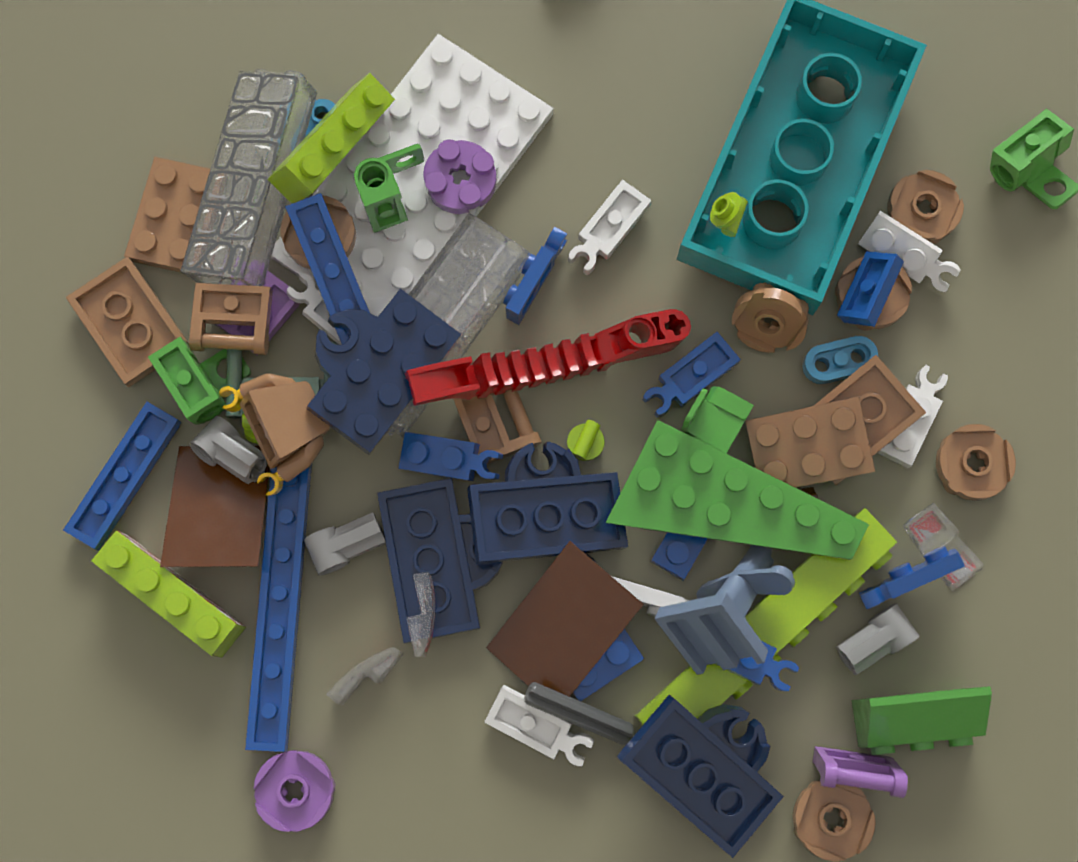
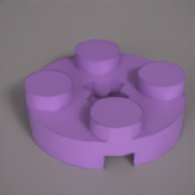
[423,139,497,214]
[254,750,335,832]

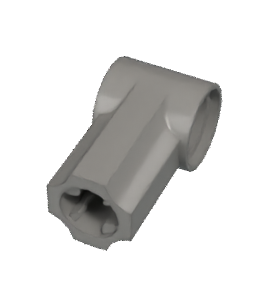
[189,416,268,484]
[304,512,386,576]
[835,603,919,675]

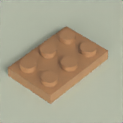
[124,156,227,276]
[66,256,190,387]
[814,355,927,486]
[746,396,876,488]

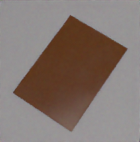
[160,446,269,567]
[486,541,644,697]

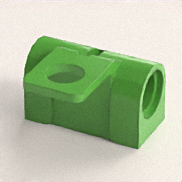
[990,108,1078,209]
[354,144,424,233]
[148,337,251,425]
[681,386,754,454]

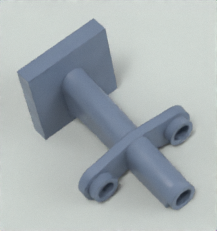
[655,545,795,675]

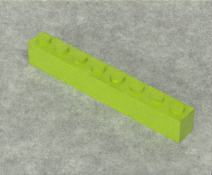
[634,508,897,726]

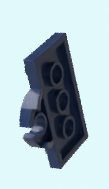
[307,288,461,455]
[467,442,629,564]
[377,478,504,644]
[617,694,784,858]

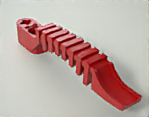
[405,309,691,406]

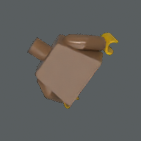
[219,373,330,495]

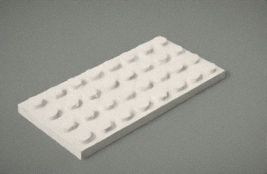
[268,34,553,317]

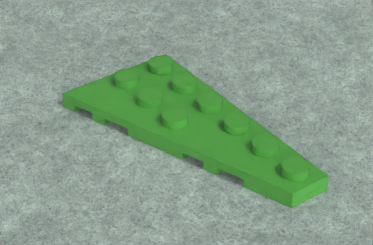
[606,420,869,560]

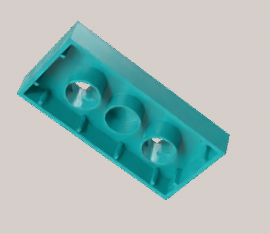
[676,0,927,316]

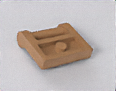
[189,283,273,355]
[453,390,542,464]

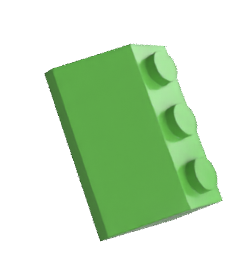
[851,686,992,755]

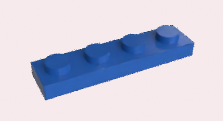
[285,193,370,344]
[63,402,182,551]

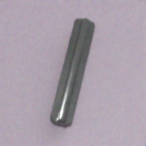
[524,682,634,745]

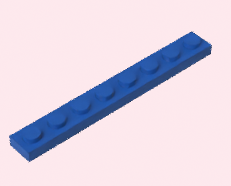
[245,464,312,752]

